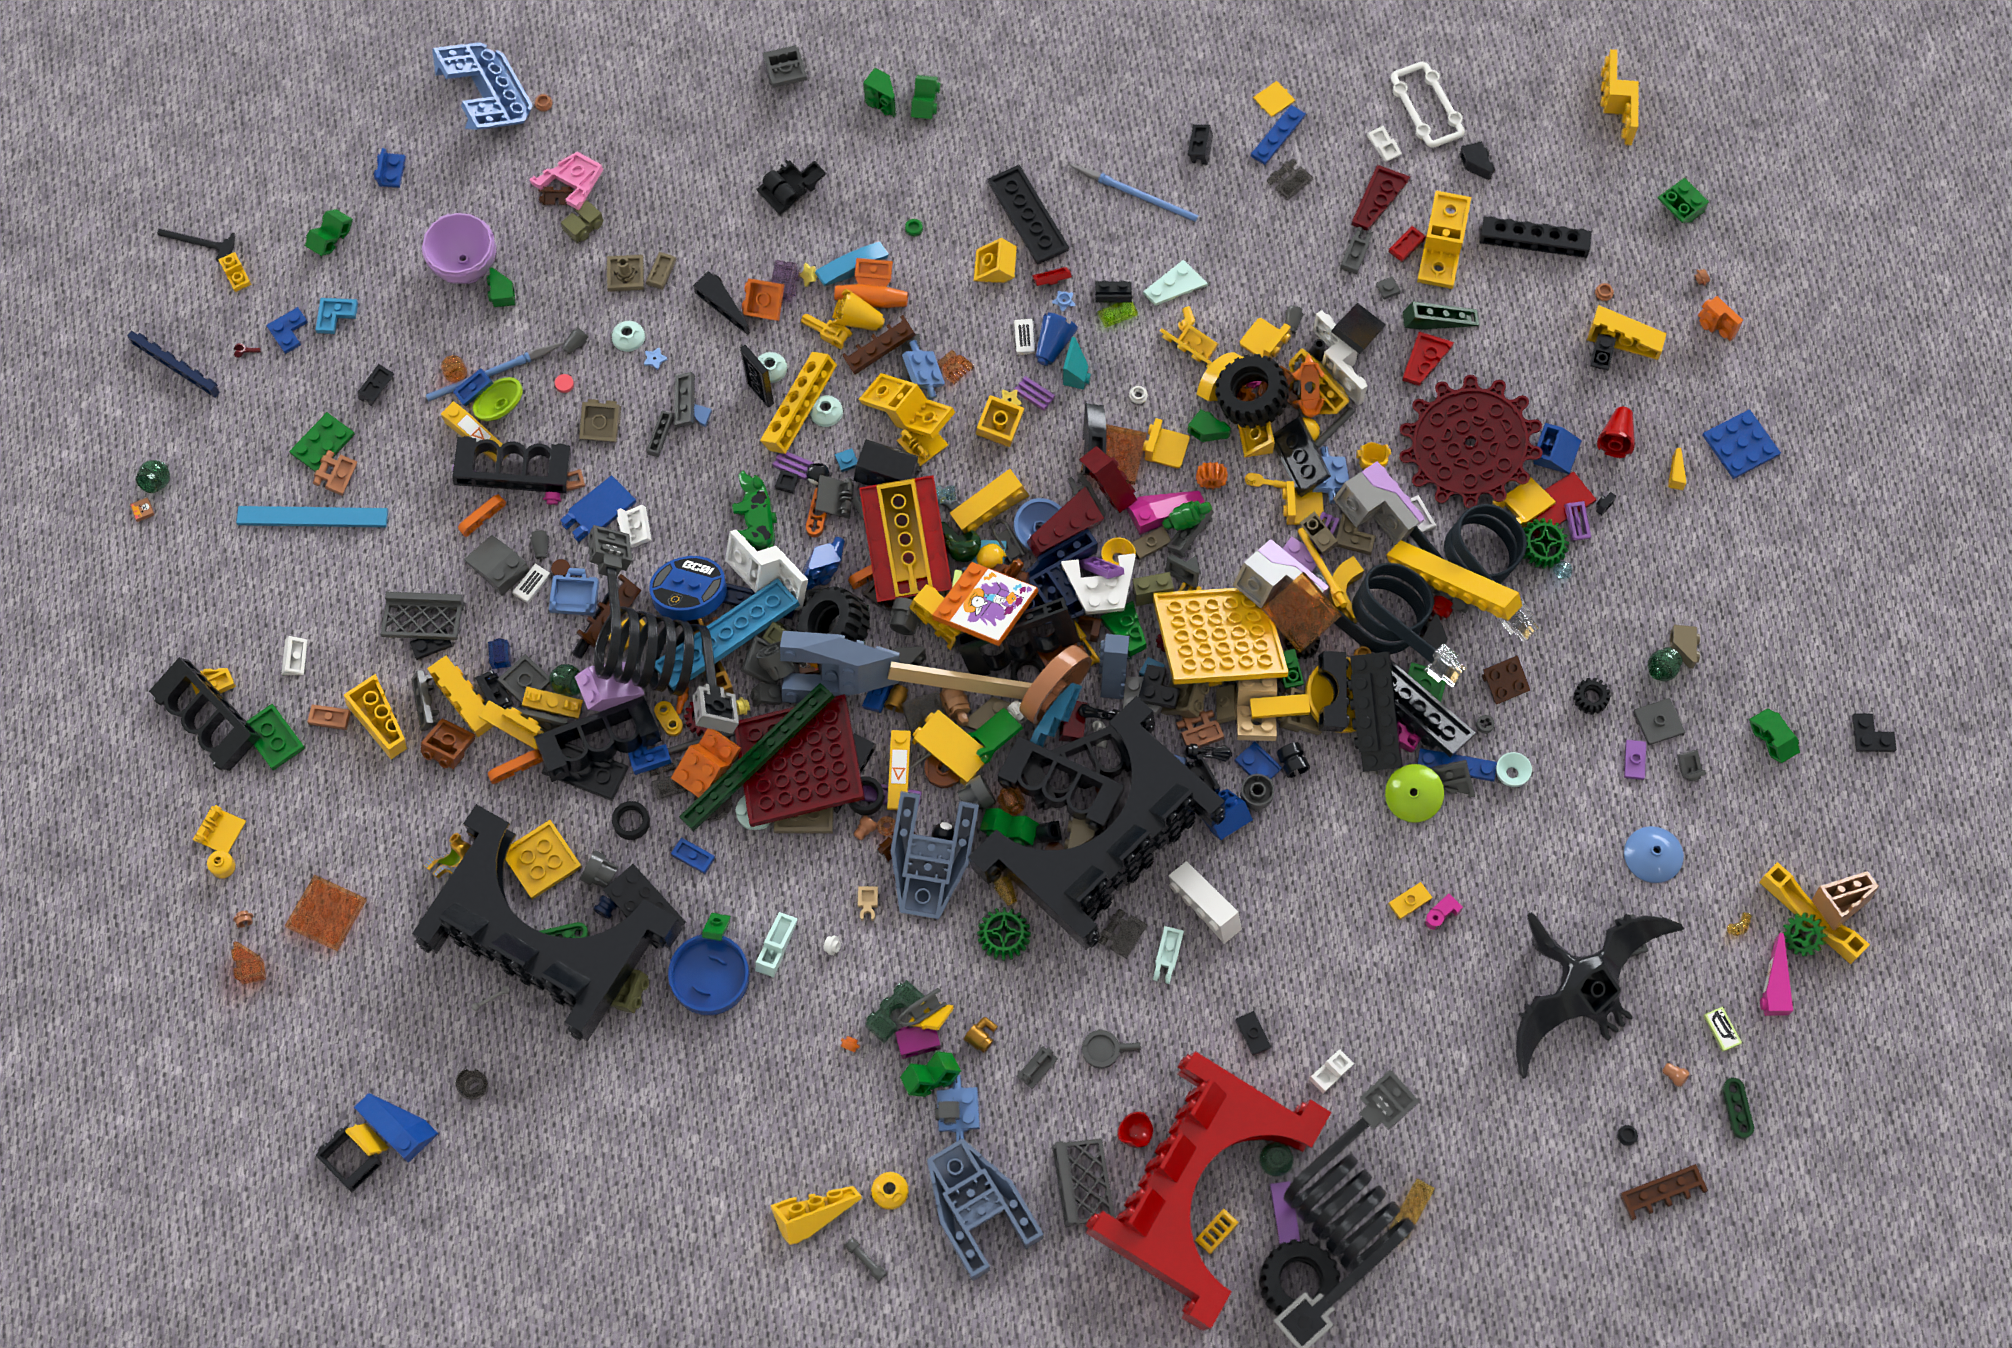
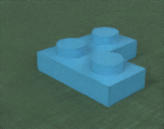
[315,298,358,334]

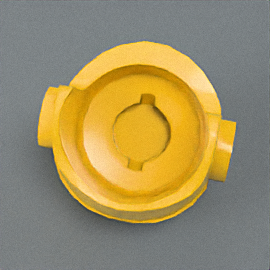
[1356,442,1391,470]

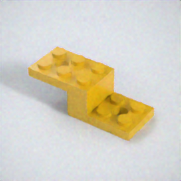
[1600,49,1639,145]
[1417,191,1471,289]
[859,373,955,439]

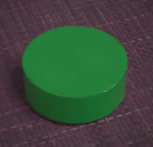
[905,219,923,237]

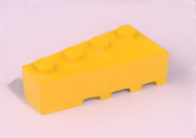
[950,469,1029,534]

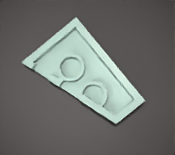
[1143,260,1208,306]

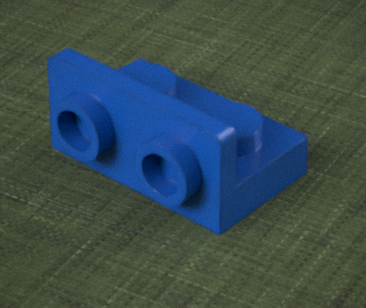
[374,148,406,188]

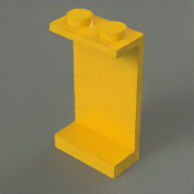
[912,710,984,786]

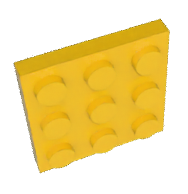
[505,820,582,900]

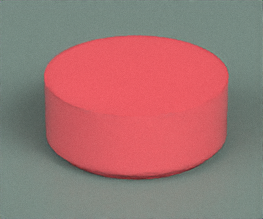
[555,374,574,393]

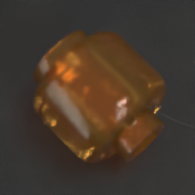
[441,355,467,383]
[997,788,1026,816]

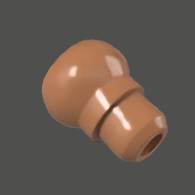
[854,815,877,840]
[1662,1063,1690,1087]

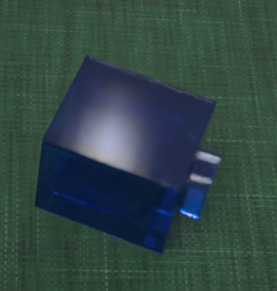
[488,638,512,669]

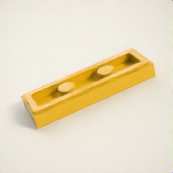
[1250,694,1310,719]

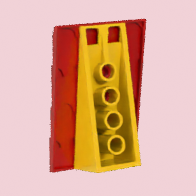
[859,475,952,602]

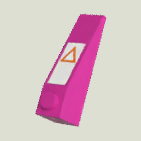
[1760,933,1793,1016]

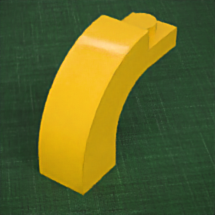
[1197,352,1244,401]
[1329,556,1364,623]

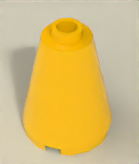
[832,289,885,331]

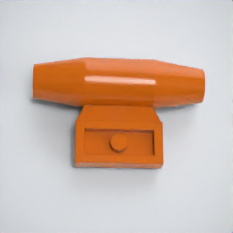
[834,258,908,308]

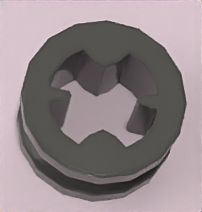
[1476,715,1495,734]

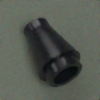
[1308,339,1326,362]

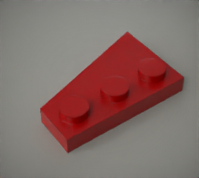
[1402,331,1454,386]

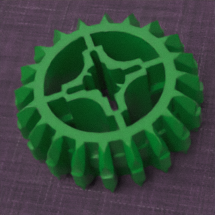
[1523,518,1569,569]
[977,907,1031,961]

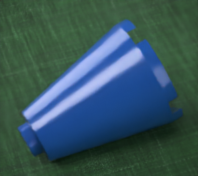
[1036,312,1078,366]

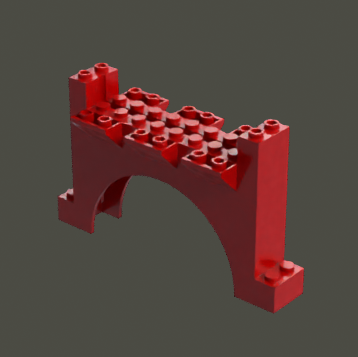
[1085,1051,1331,1331]

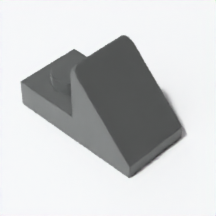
[1166,554,1199,588]

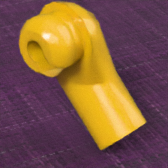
[1178,306,1195,331]

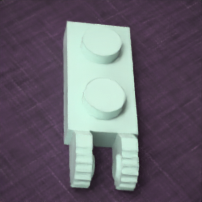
[1153,926,1184,984]

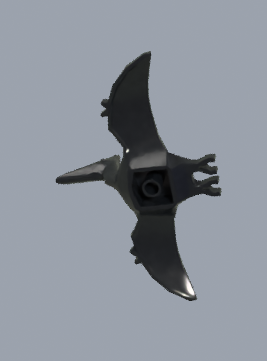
[1516,912,1684,1079]

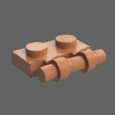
[313,450,357,496]
[1176,710,1224,748]

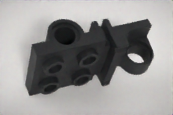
[756,160,826,215]

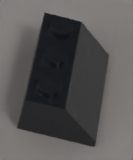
[853,439,919,486]

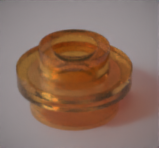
[877,816,895,836]

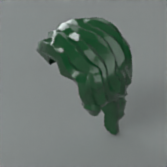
[941,522,981,562]

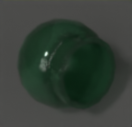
[136,460,170,493]
[1647,647,1683,682]
[549,663,581,696]
[1259,1142,1294,1177]

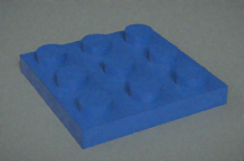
[1702,409,1781,479]

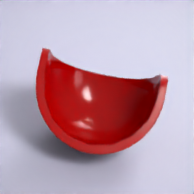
[1118,1112,1153,1148]

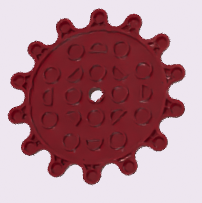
[1399,374,1542,509]

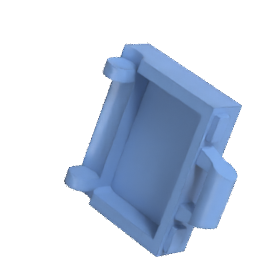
[549,568,599,616]

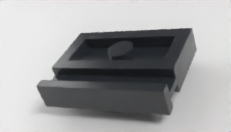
[1095,280,1132,303]

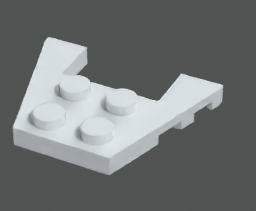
[1061,554,1135,615]

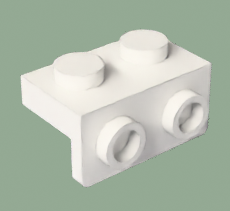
[617,505,651,547]

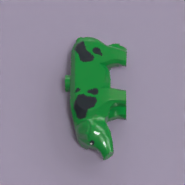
[732,470,777,551]

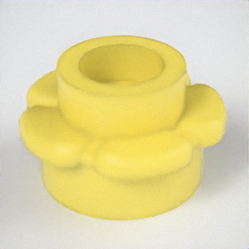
[736,697,750,716]

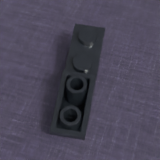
[1082,403,1107,476]

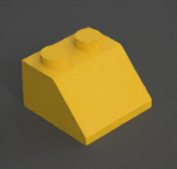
[974,238,1017,283]

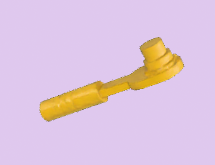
[1245,473,1295,489]
[1073,618,1100,666]

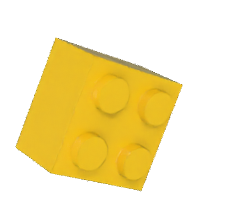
[975,395,1024,447]

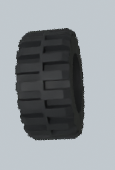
[1215,354,1290,428]
[796,586,870,642]
[1259,1239,1341,1317]

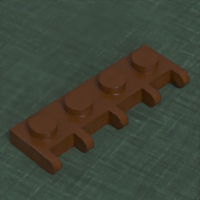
[842,315,916,375]
[577,574,642,648]
[1619,1164,1708,1221]

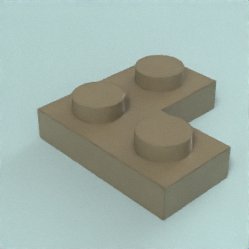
[1336,512,1376,555]

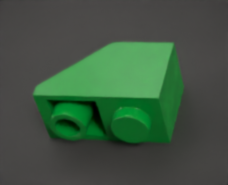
[487,267,516,307]
[1187,409,1231,442]
[1279,649,1304,689]

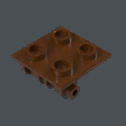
[1482,655,1531,705]

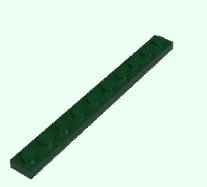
[679,683,835,832]

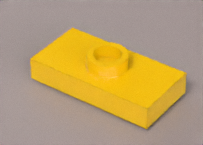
[1388,882,1432,920]

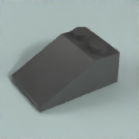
[464,535,530,596]

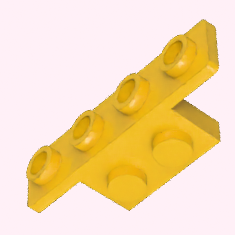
[1159,324,1219,368]
[479,701,544,750]

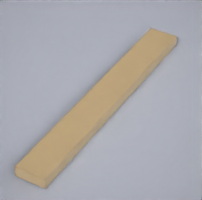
[888,662,1032,700]

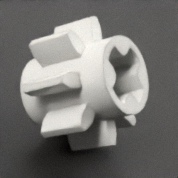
[1007,700,1027,724]

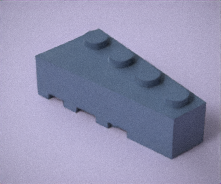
[1099,634,1129,699]

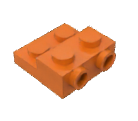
[742,278,785,321]
[1698,296,1743,341]

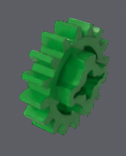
[1782,913,1828,956]

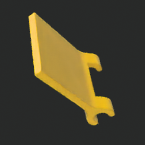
[1492,477,1556,528]

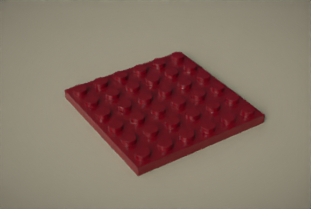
[735,694,865,827]

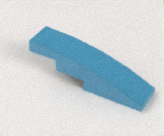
[815,241,889,286]
[1030,683,1082,747]

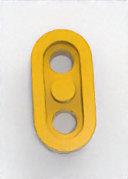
[654,701,683,736]

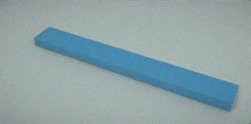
[236,506,389,527]

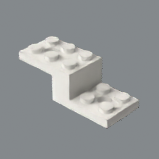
[1313,310,1368,406]
[725,530,808,610]

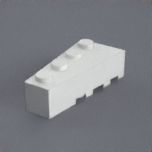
[1168,861,1242,944]

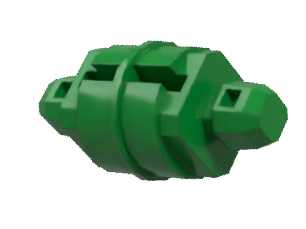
[1162,500,1212,531]

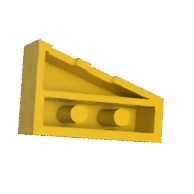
[909,584,965,650]

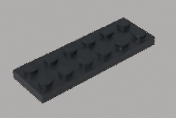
[988,165,1069,265]

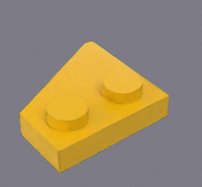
[191,668,236,695]

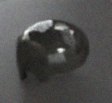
[455,1069,489,1100]

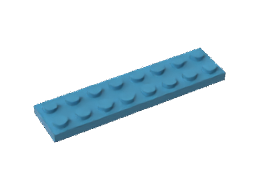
[654,578,800,691]

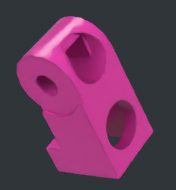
[1398,722,1421,753]
[1425,894,1463,930]

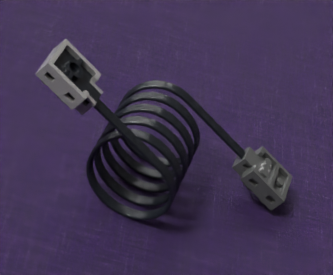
[588,525,739,734]
[1273,1069,1420,1348]

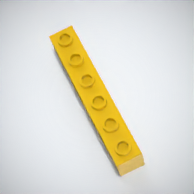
[760,352,837,454]

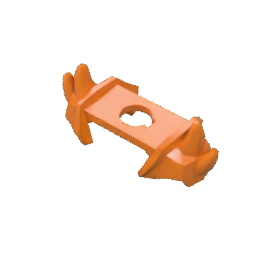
[1291,354,1325,418]

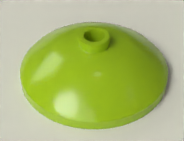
[473,377,523,421]
[1385,764,1444,823]

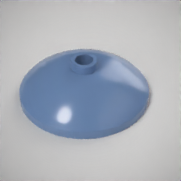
[1013,498,1062,551]
[1624,826,1684,883]

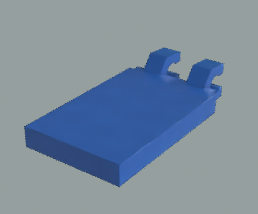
[560,475,636,543]

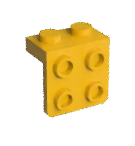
[1240,318,1291,359]
[1142,418,1190,469]
[1282,481,1324,525]

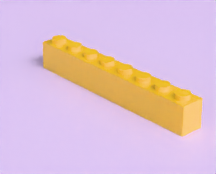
[1386,540,1523,621]

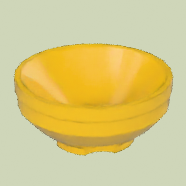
[1101,537,1136,566]
[871,1172,909,1210]

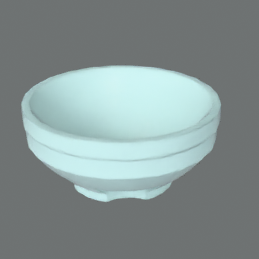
[612,321,645,352]
[758,352,787,383]
[809,395,843,427]
[1496,752,1532,787]

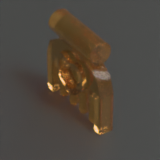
[937,350,974,385]

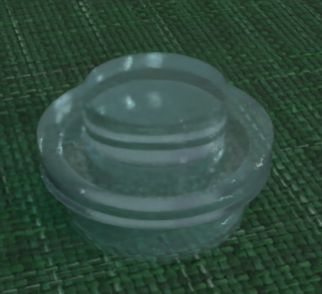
[1553,561,1572,579]

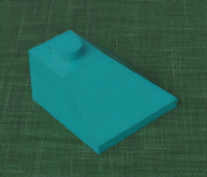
[1063,337,1091,390]

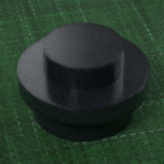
[1617,1125,1638,1146]

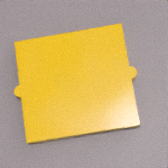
[1253,81,1295,117]
[909,1002,954,1030]
[345,1123,390,1156]

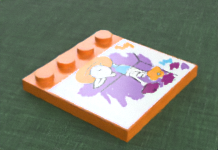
[932,562,1038,646]

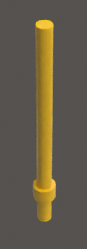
[1298,528,1348,608]

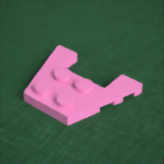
[529,152,603,210]

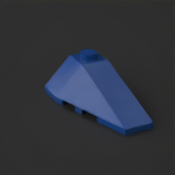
[354,1093,438,1163]

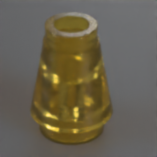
[993,876,1018,906]

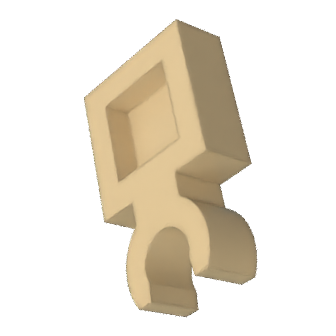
[858,886,878,921]

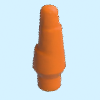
[676,687,689,715]

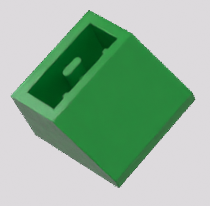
[863,68,896,117]
[1657,177,1709,223]

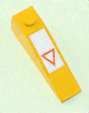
[441,401,508,463]
[887,730,911,810]

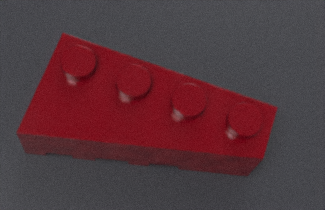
[1027,487,1104,558]

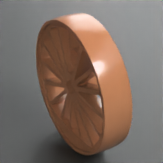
[1020,645,1092,725]

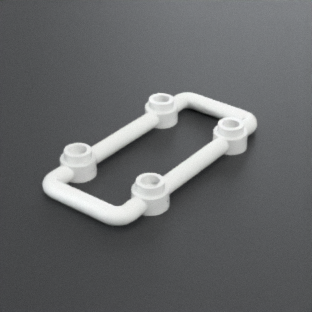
[1391,62,1465,148]

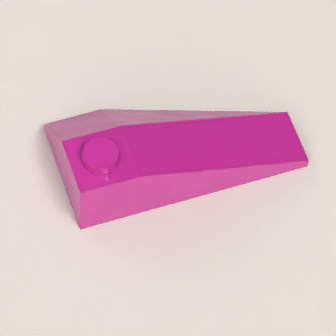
[1126,491,1205,535]

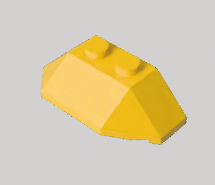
[1289,348,1350,414]

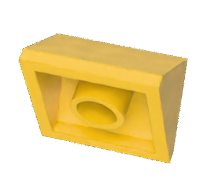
[1238,421,1275,457]

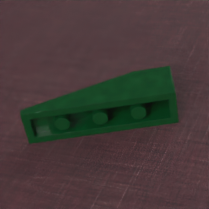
[1403,301,1479,330]

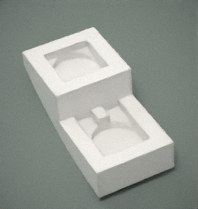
[1367,126,1402,162]
[1309,1049,1354,1094]

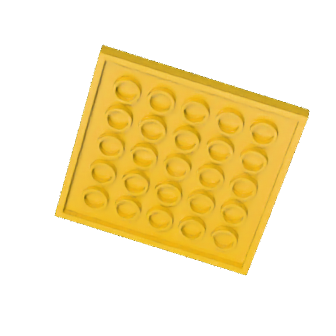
[1152,588,1289,685]

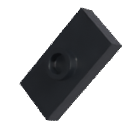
[1235,1011,1271,1056]

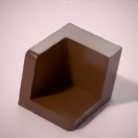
[1078,615,1102,643]

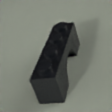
[1318,651,1349,732]

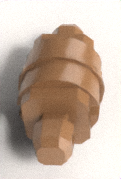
[939,688,971,726]

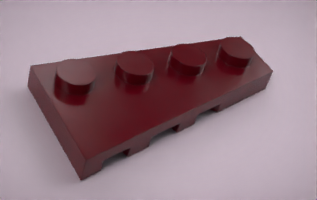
[1351,165,1411,231]

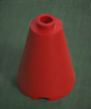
[1597,406,1635,458]

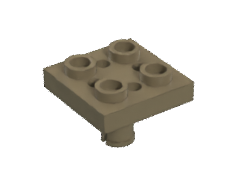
[607,255,644,292]

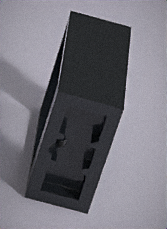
[315,1126,383,1193]

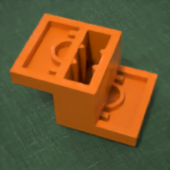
[671,728,742,798]

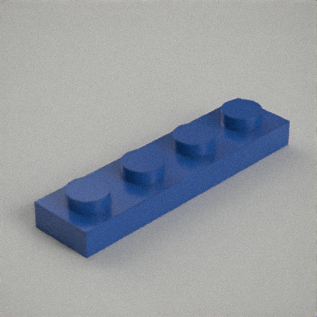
[1251,105,1306,165]
[1417,748,1497,782]

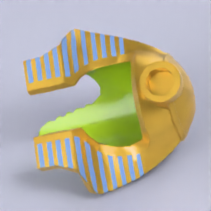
[424,833,471,879]

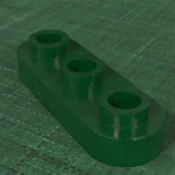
[1722,1077,1754,1139]

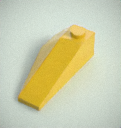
[771,1186,862,1245]

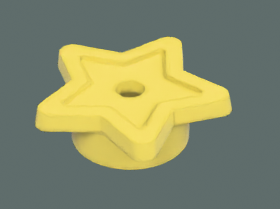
[799,263,817,287]
[1002,389,1022,405]

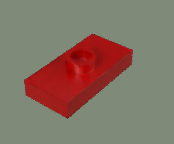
[1388,226,1426,262]
[1032,267,1072,286]

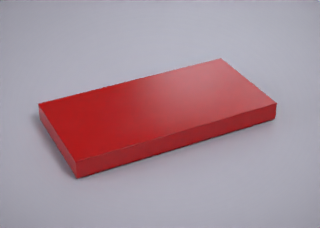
[1525,471,1597,538]

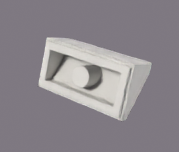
[281,636,307,675]

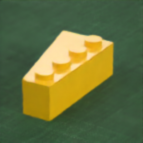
[1587,305,1667,360]
[427,655,494,737]
[344,674,407,759]

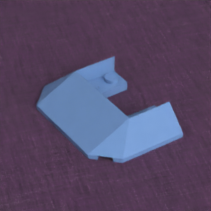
[432,42,533,130]

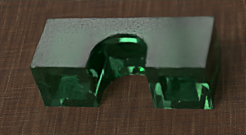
[865,980,924,1043]

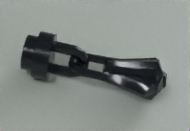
[1078,703,1120,720]
[1185,743,1232,762]

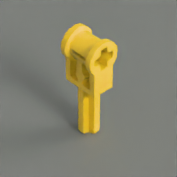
[801,314,852,349]

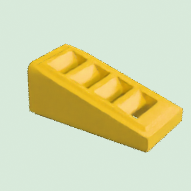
[1668,447,1686,490]
[1195,1208,1239,1255]

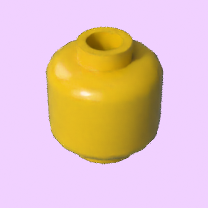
[207,850,236,879]

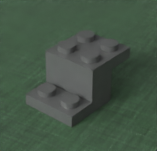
[762,45,807,88]

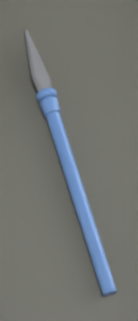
[1068,163,1198,222]
[426,342,564,402]

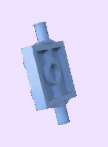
[902,340,945,399]
[1312,446,1349,504]
[937,1075,980,1142]

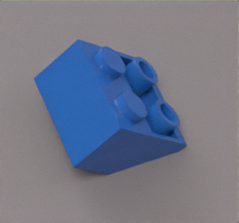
[1533,423,1582,474]
[802,543,842,590]
[1202,789,1253,840]

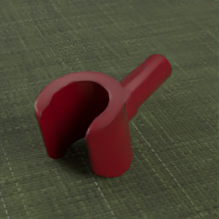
[233,343,261,358]

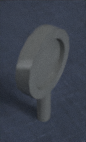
[1082,1030,1141,1069]

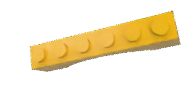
[1759,862,1870,965]

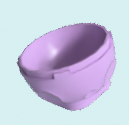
[422,213,496,284]

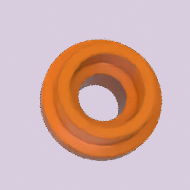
[841,1036,860,1052]

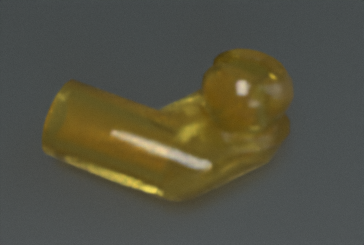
[1727,912,1752,936]

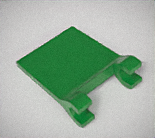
[967,708,1023,764]

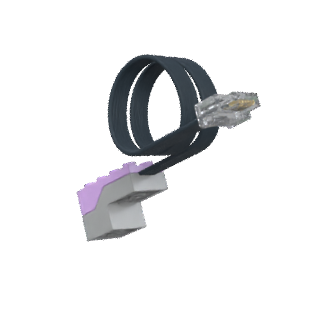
[1333,461,1539,642]
[1233,539,1467,687]

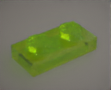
[1097,302,1138,328]

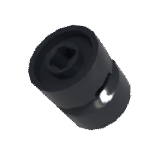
[1276,742,1310,778]

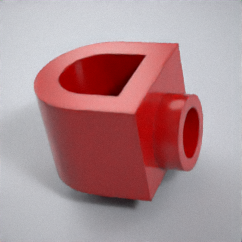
[1431,596,1453,620]

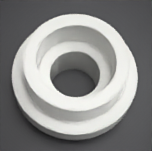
[1129,386,1148,404]
[824,936,841,956]

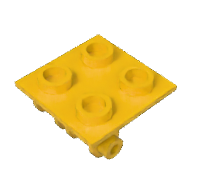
[897,429,949,466]
[193,805,246,853]

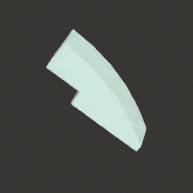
[755,912,797,978]

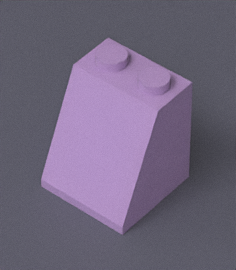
[575,662,645,712]

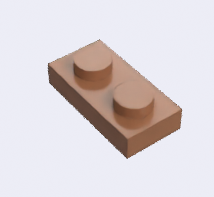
[307,704,351,730]

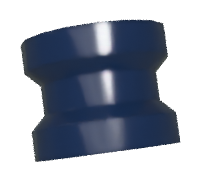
[593,895,617,919]

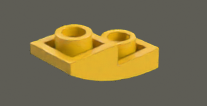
[218,252,252,292]

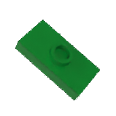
[702,913,731,941]

